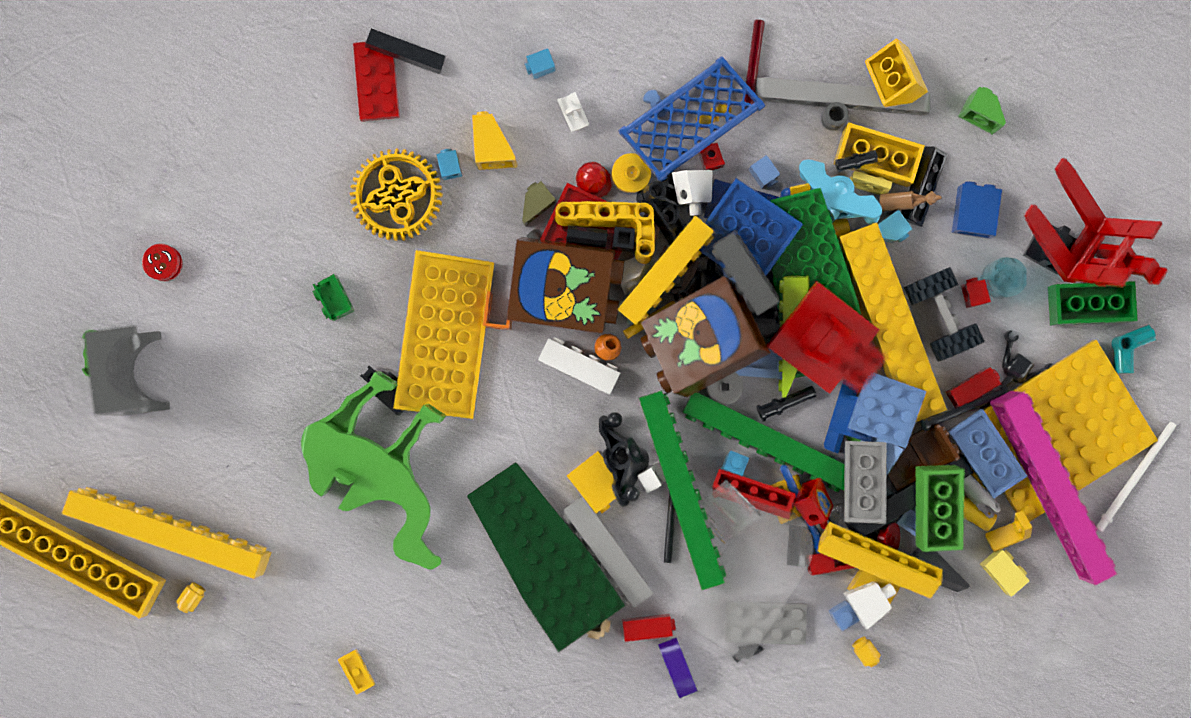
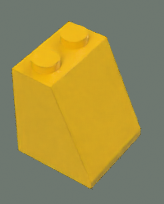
[472,111,518,170]

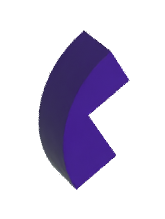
[658,637,698,699]

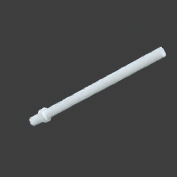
[1096,422,1177,532]

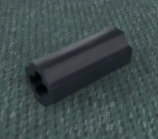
[566,225,608,247]

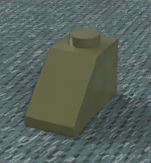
[522,181,556,227]

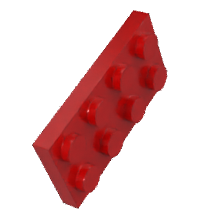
[353,42,400,121]

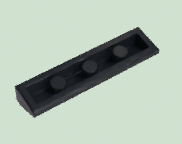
[365,28,446,75]
[901,146,948,227]

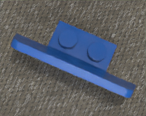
[824,380,872,453]

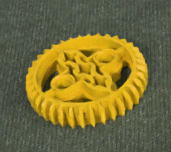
[350,148,443,241]

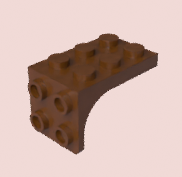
[887,424,960,491]

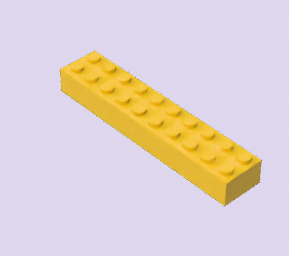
[837,223,947,422]
[61,487,271,579]
[0,492,166,619]

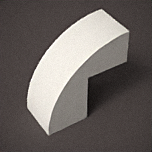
[638,461,666,493]

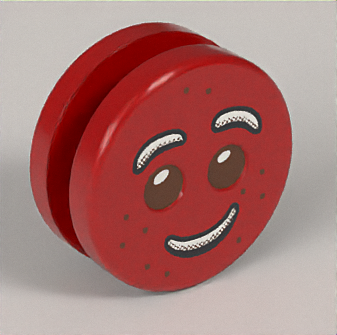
[142,244,183,281]

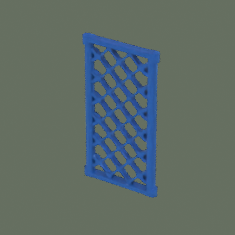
[618,56,766,182]

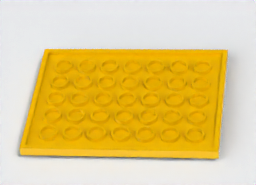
[983,340,1158,522]

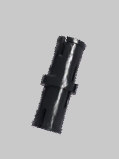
[835,150,878,172]

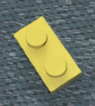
[850,171,892,195]

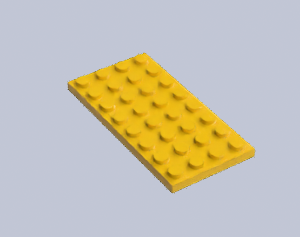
[393,250,494,419]

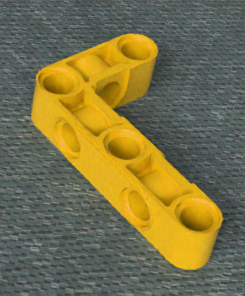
[555,202,655,264]

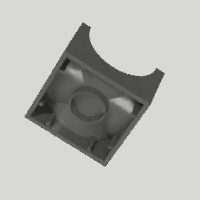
[84,325,170,416]

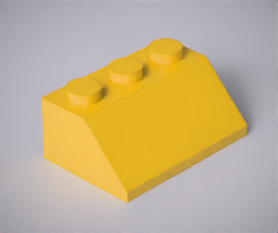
[864,38,928,107]

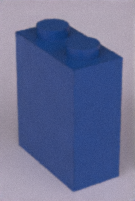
[951,181,1002,239]

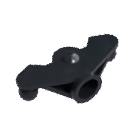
[599,412,649,507]

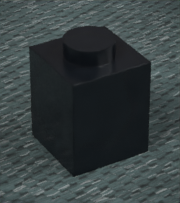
[612,227,635,252]

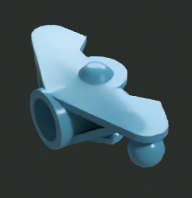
[799,159,882,224]

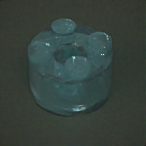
[980,257,1027,299]

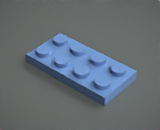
[948,409,1027,498]

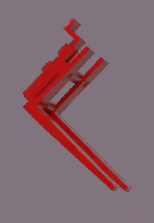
[1024,158,1168,287]

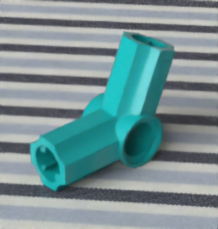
[1111,325,1156,374]

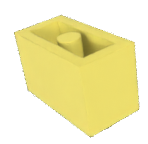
[980,550,1029,597]

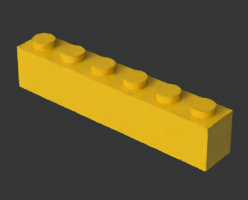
[617,216,714,325]
[817,522,943,599]

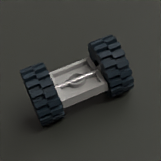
[904,267,985,362]

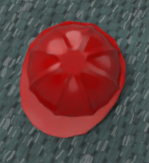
[575,161,612,198]

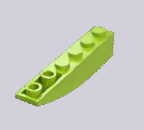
[778,276,809,398]

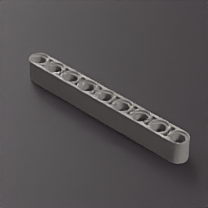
[756,78,931,115]

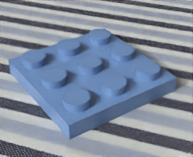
[847,373,926,448]

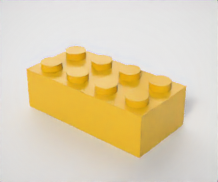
[833,122,925,187]

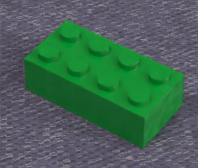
[1048,281,1138,326]

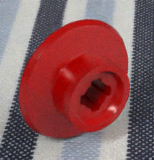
[877,522,901,550]

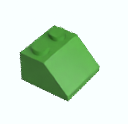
[958,86,1006,135]

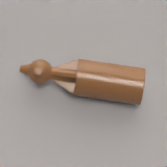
[880,191,942,212]

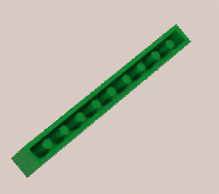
[639,390,727,591]
[682,393,845,493]

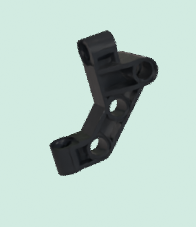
[636,171,707,257]

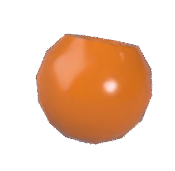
[594,333,622,361]

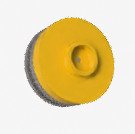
[610,153,651,195]

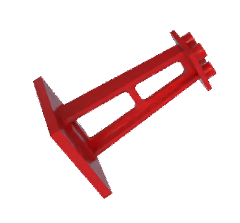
[767,281,887,394]

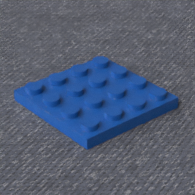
[699,178,803,275]

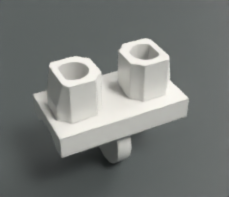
[557,92,589,133]

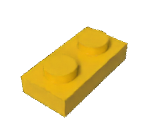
[337,649,375,695]

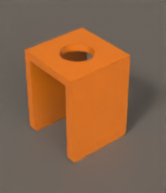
[483,291,512,331]

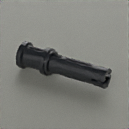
[756,385,817,422]

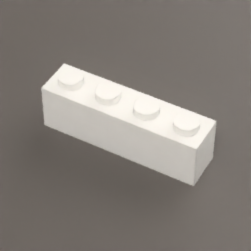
[538,337,620,395]

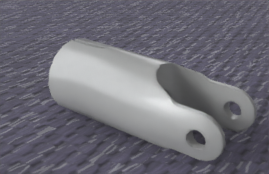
[964,475,1001,518]

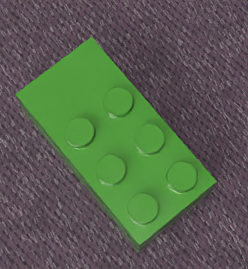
[916,465,964,552]

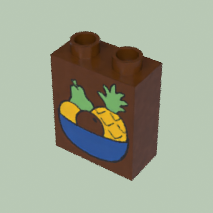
[507,237,625,333]
[640,276,770,397]

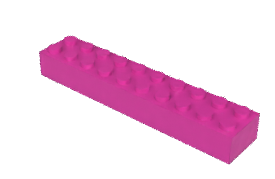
[990,391,1117,586]

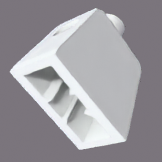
[672,170,713,216]
[843,581,897,629]

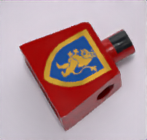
[793,478,833,530]

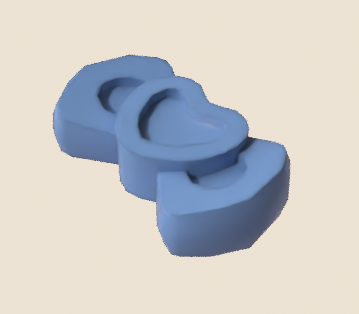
[643,90,669,117]

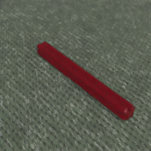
[744,19,765,116]

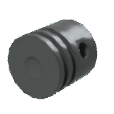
[821,102,849,131]

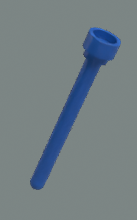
[780,465,821,553]

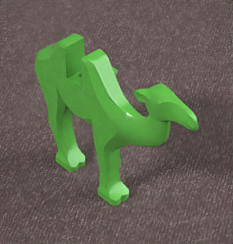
[301,371,446,570]

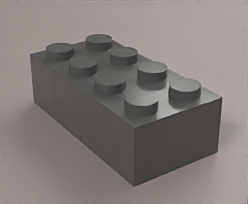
[712,229,779,315]

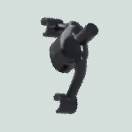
[674,259,722,301]
[1000,330,1052,387]

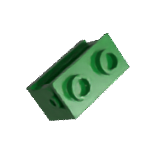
[312,274,355,321]

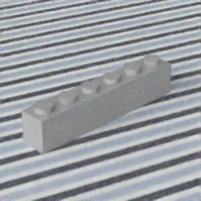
[562,496,654,608]

